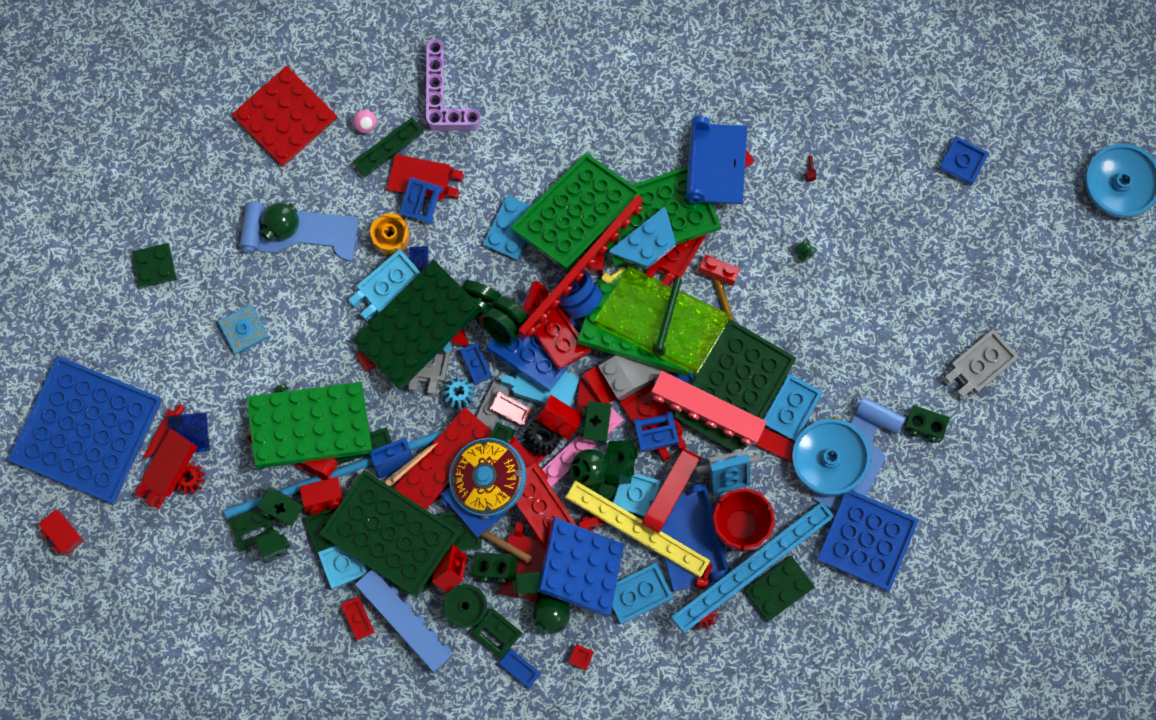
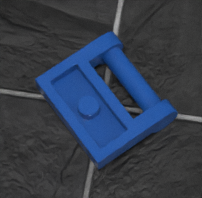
[400,177,443,224]
[634,411,679,452]

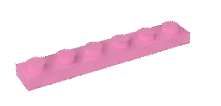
[542,407,624,488]

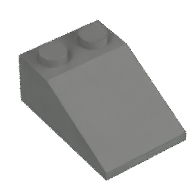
[598,355,670,401]

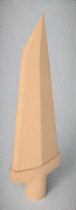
[385,443,437,486]

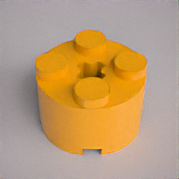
[370,213,410,256]

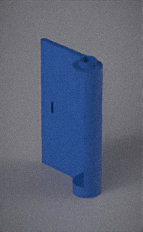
[686,116,747,204]
[649,484,730,592]

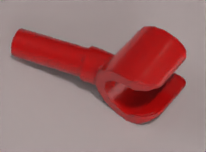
[695,563,713,589]

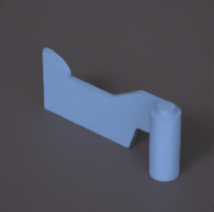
[239,202,359,261]
[812,397,906,512]

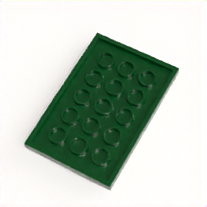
[352,259,483,391]
[673,319,796,452]
[319,470,461,598]

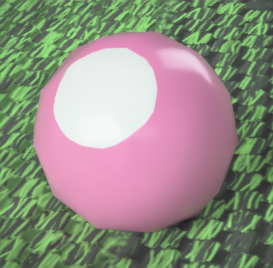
[353,110,377,133]

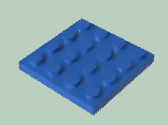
[486,298,582,393]
[817,490,919,592]
[537,517,624,617]

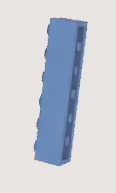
[355,569,452,673]

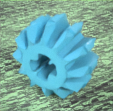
[443,376,476,410]

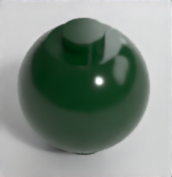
[260,202,299,242]
[569,449,607,488]
[531,595,570,634]

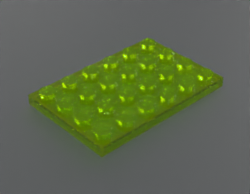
[594,266,731,375]

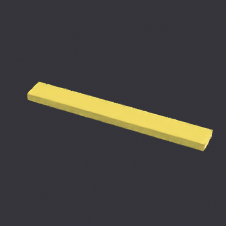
[565,481,710,577]

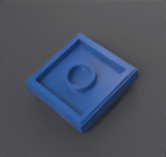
[939,136,989,186]

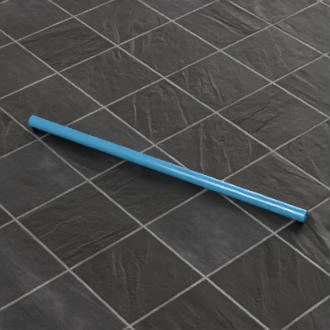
[224,429,445,519]

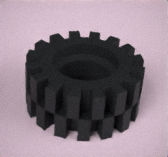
[523,419,561,456]

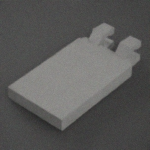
[942,329,1019,400]
[408,342,453,397]

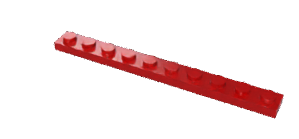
[517,195,643,341]

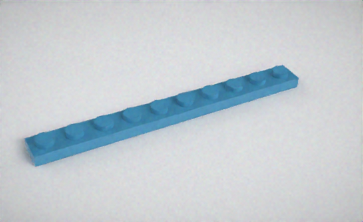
[671,502,835,634]

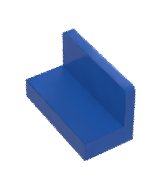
[370,437,413,478]

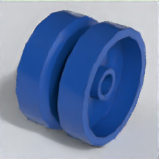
[554,271,603,318]

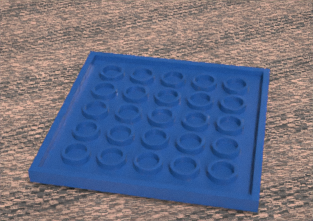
[8,356,163,505]

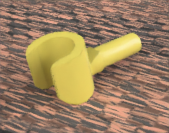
[601,266,626,283]

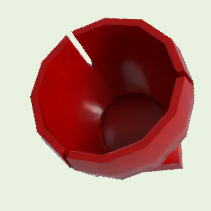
[711,488,776,552]

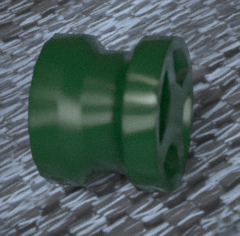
[794,239,817,262]

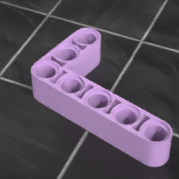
[426,39,481,131]

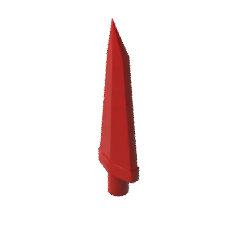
[142,404,185,460]

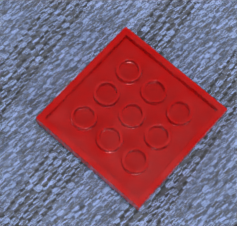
[232,66,338,167]

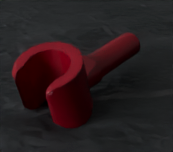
[805,156,817,182]

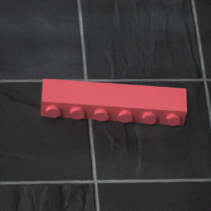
[650,371,767,446]

